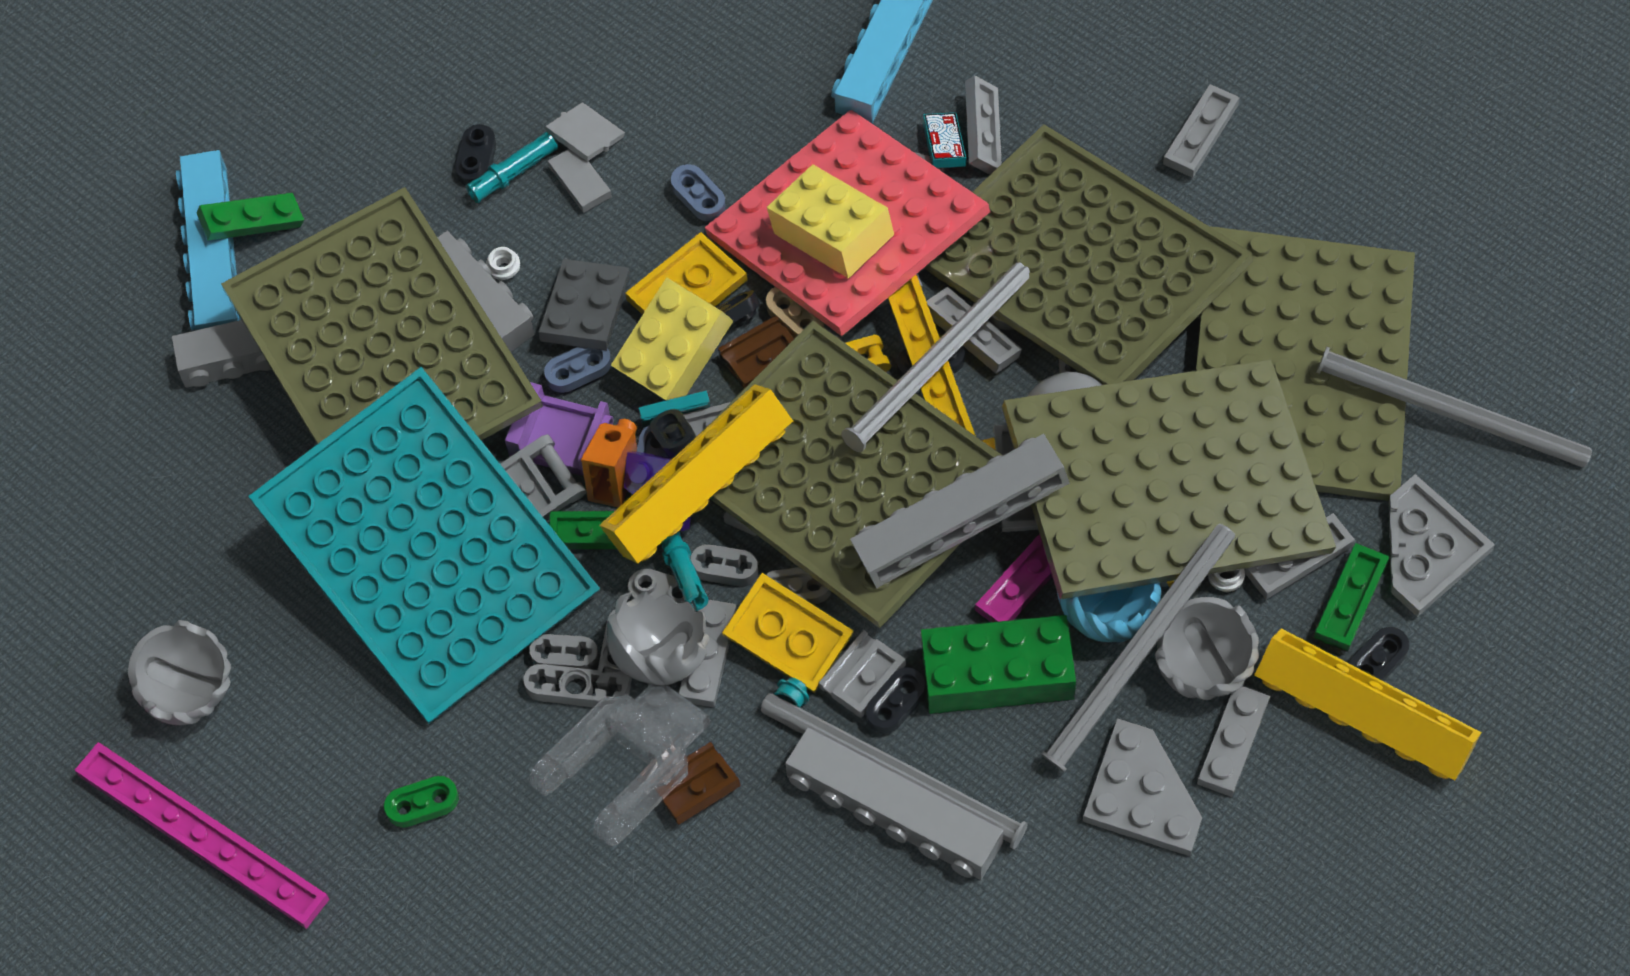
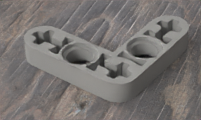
[523,610,632,709]

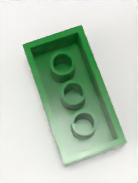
[921,615,1076,714]

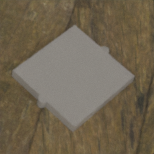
[545,102,625,161]

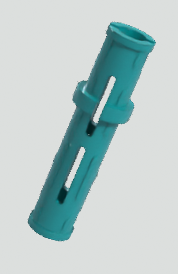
[465,132,558,203]
[660,531,709,611]

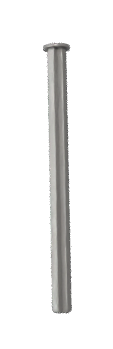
[841,262,1030,452]
[1316,346,1592,467]
[1041,524,1235,772]
[761,694,1028,849]

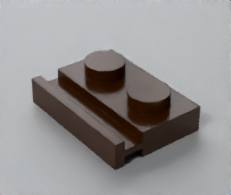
[718,315,794,389]
[648,742,741,825]

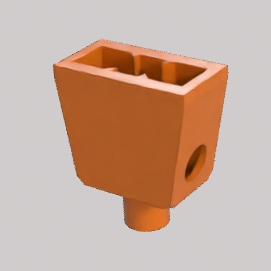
[581,419,637,508]

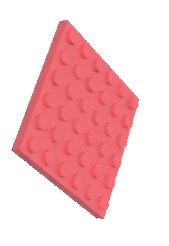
[704,110,990,336]

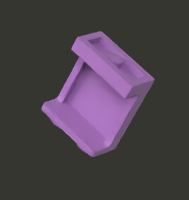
[505,382,614,476]

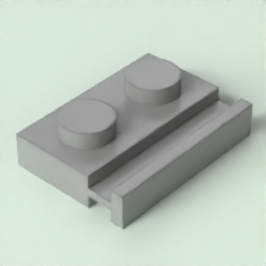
[819,630,906,718]

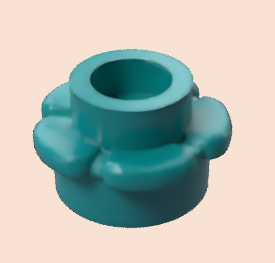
[774,677,809,708]

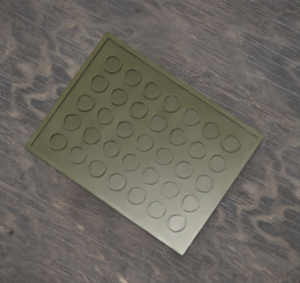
[923,124,1253,385]
[221,187,543,444]
[1195,226,1415,501]
[704,321,1003,628]
[1002,359,1336,600]

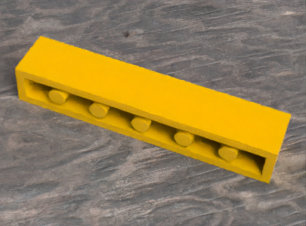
[599,384,793,563]
[1254,628,1482,781]

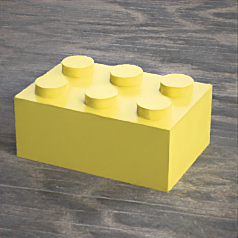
[767,164,894,279]
[611,277,733,401]

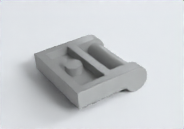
[500,434,587,520]

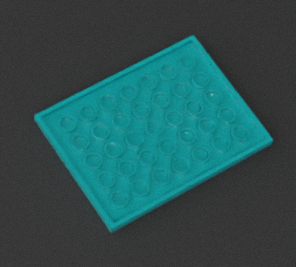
[248,367,600,724]

